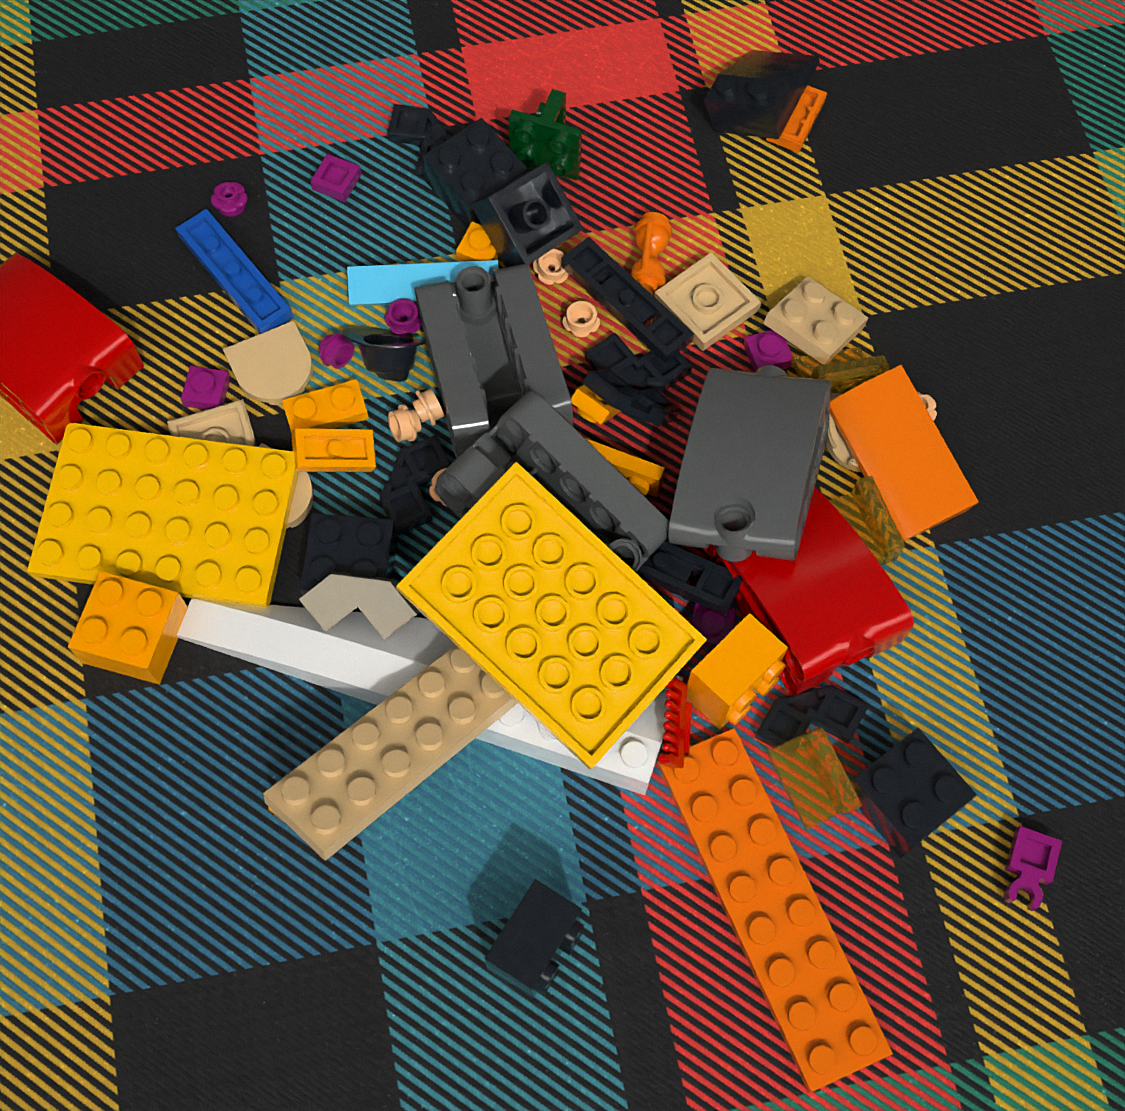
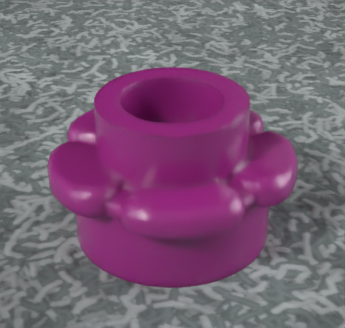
[211,182,248,217]
[385,299,422,335]
[319,333,354,369]

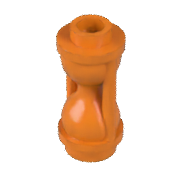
[630,212,672,295]

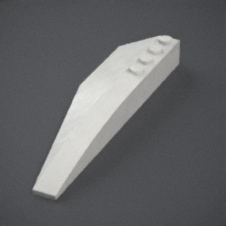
[177,598,683,795]

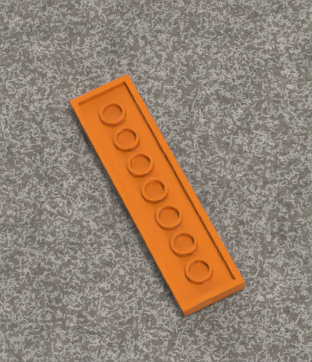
[657,728,893,1093]

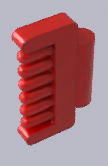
[658,678,692,768]

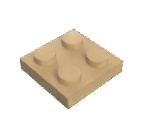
[654,252,761,351]
[763,276,869,366]

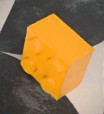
[68,571,188,685]
[687,613,788,730]

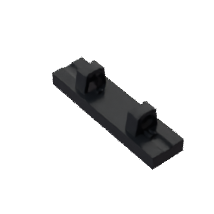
[561,237,694,364]
[618,541,743,617]

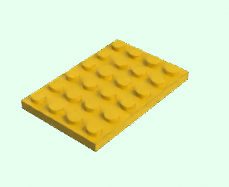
[27,423,299,608]
[396,462,707,769]

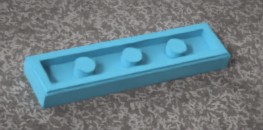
[347,260,499,307]

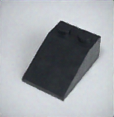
[704,50,820,139]

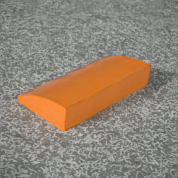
[830,365,979,543]

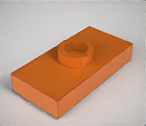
[766,85,827,153]

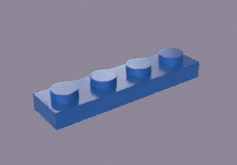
[175,209,294,334]

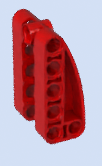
[0,253,144,445]
[703,487,914,696]

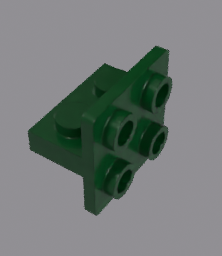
[509,89,582,181]

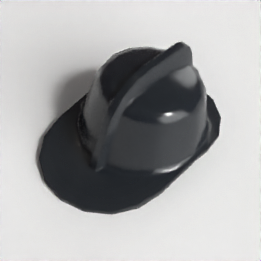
[341,326,425,382]

